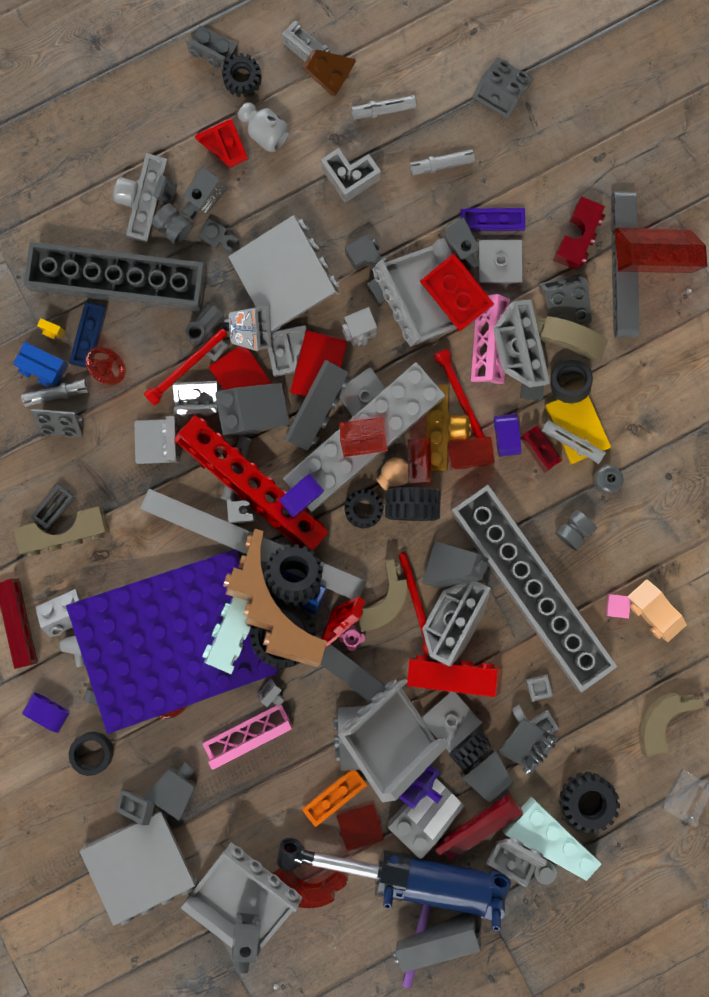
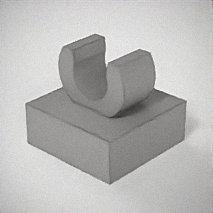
[257,678,285,707]

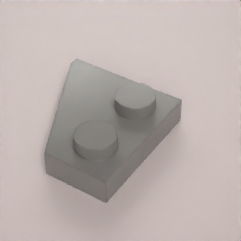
[268,325,306,377]

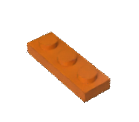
[302,770,368,827]

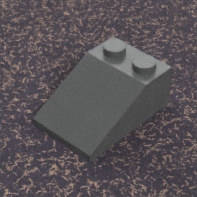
[215,383,290,438]

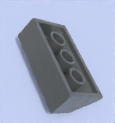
[284,360,350,450]

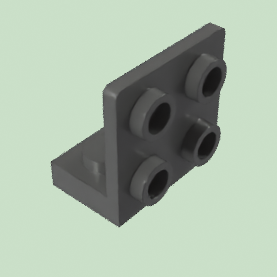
[472,58,533,119]
[539,274,592,325]

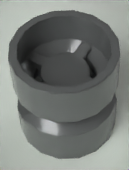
[152,204,193,245]
[555,510,597,551]

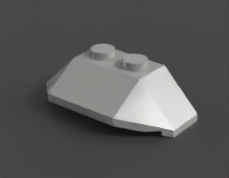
[493,300,550,388]
[422,581,491,667]

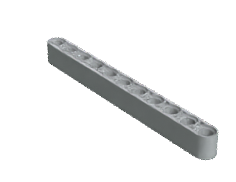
[140,489,367,599]

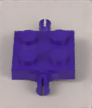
[399,765,443,809]

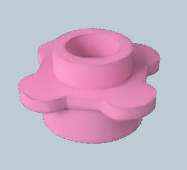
[339,625,365,651]

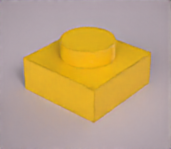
[37,318,66,339]

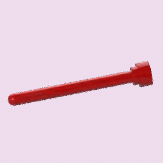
[143,329,227,406]
[433,348,487,446]
[399,552,429,655]

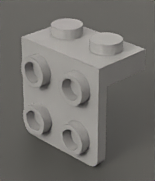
[486,837,548,887]

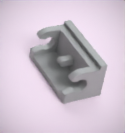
[282,20,330,62]
[227,500,257,524]

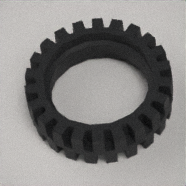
[250,601,317,668]

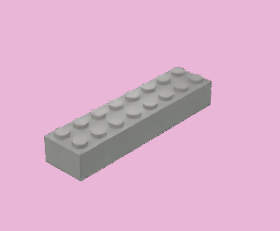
[283,362,445,512]

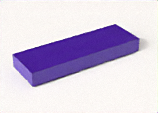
[460,208,525,232]

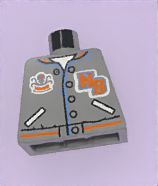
[223,306,272,351]

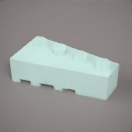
[202,597,251,674]
[502,796,601,881]

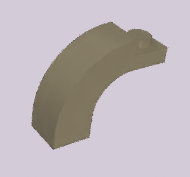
[535,316,608,361]
[359,559,407,632]
[639,692,705,757]

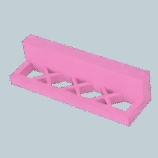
[471,294,510,384]
[202,704,293,770]

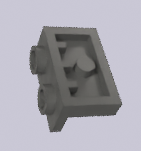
[186,25,238,68]

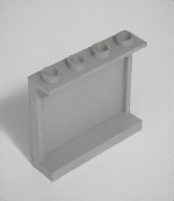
[228,215,341,332]
[372,238,457,347]
[338,679,449,803]
[79,809,198,926]
[181,842,303,958]

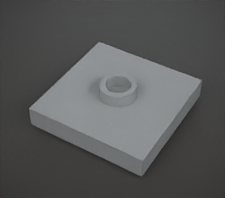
[478,240,522,284]
[337,367,385,417]
[421,692,482,752]

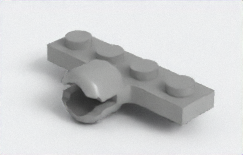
[113,153,167,243]

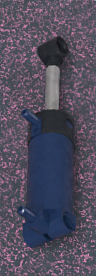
[277,838,511,931]

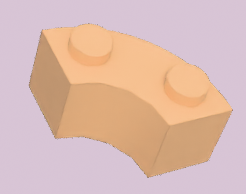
[628,579,687,643]

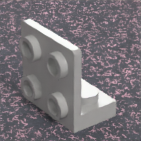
[134,416,180,464]

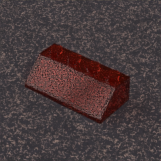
[615,228,708,273]

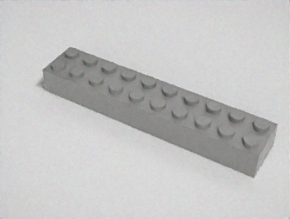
[450,485,617,693]

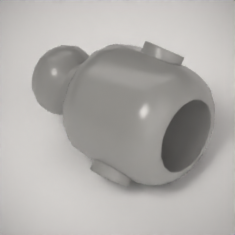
[238,102,290,152]

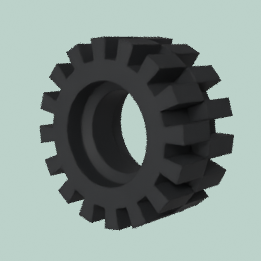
[222,53,261,98]
[344,489,384,529]
[449,729,491,769]

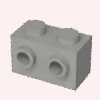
[342,307,377,347]

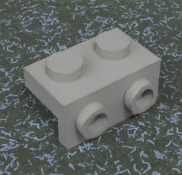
[173,381,218,417]
[36,589,81,637]

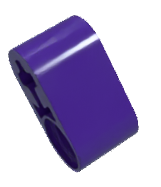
[494,414,521,457]
[279,474,325,518]
[22,692,70,733]

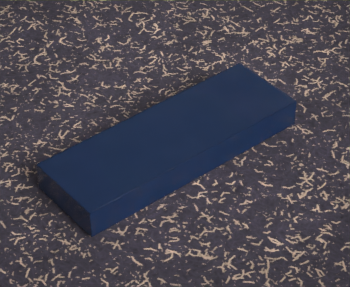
[69,301,108,369]

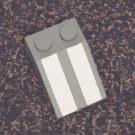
[387,778,465,860]

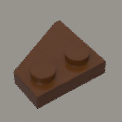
[302,50,356,96]

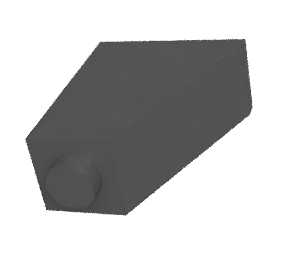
[422,541,489,588]

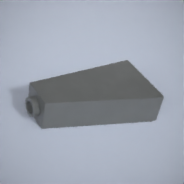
[393,914,481,973]

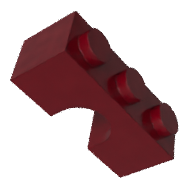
[553,196,605,270]

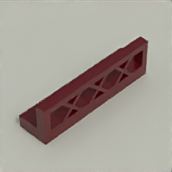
[0,578,38,669]
[435,793,523,861]

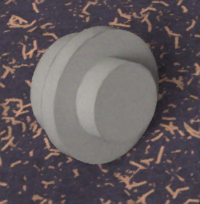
[534,862,557,884]

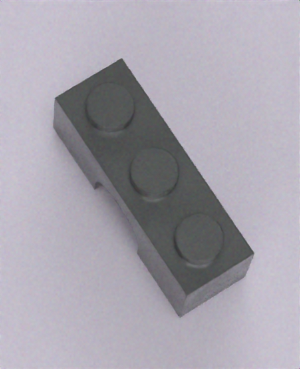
[345,234,388,307]

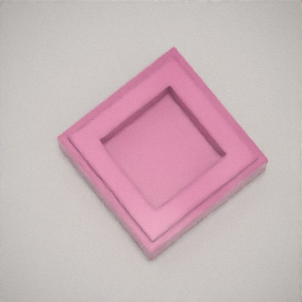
[606,594,631,619]

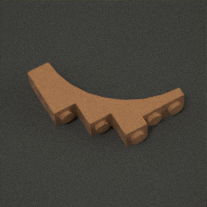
[223,529,327,667]

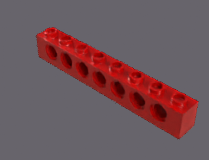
[174,415,329,553]

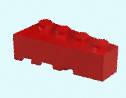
[407,655,503,697]

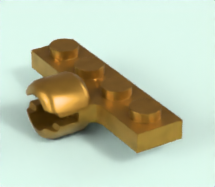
[425,385,470,472]

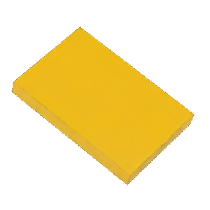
[545,396,611,465]

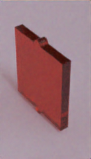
[336,804,384,852]

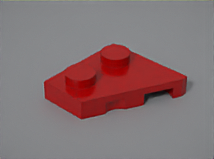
[195,118,249,168]
[321,596,365,647]

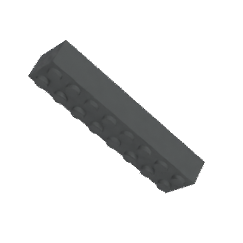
[24,242,207,311]

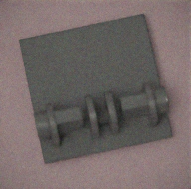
[30,409,84,437]
[497,719,559,775]

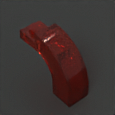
[272,868,348,908]

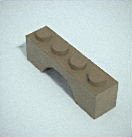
[13,506,110,557]

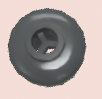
[593,465,624,494]

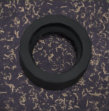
[550,360,593,404]
[68,731,114,776]

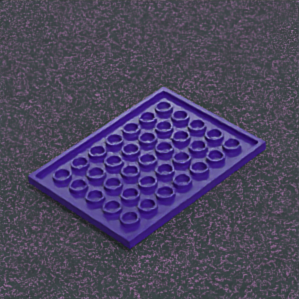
[65,549,278,734]

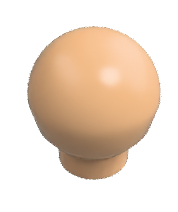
[376,457,411,491]

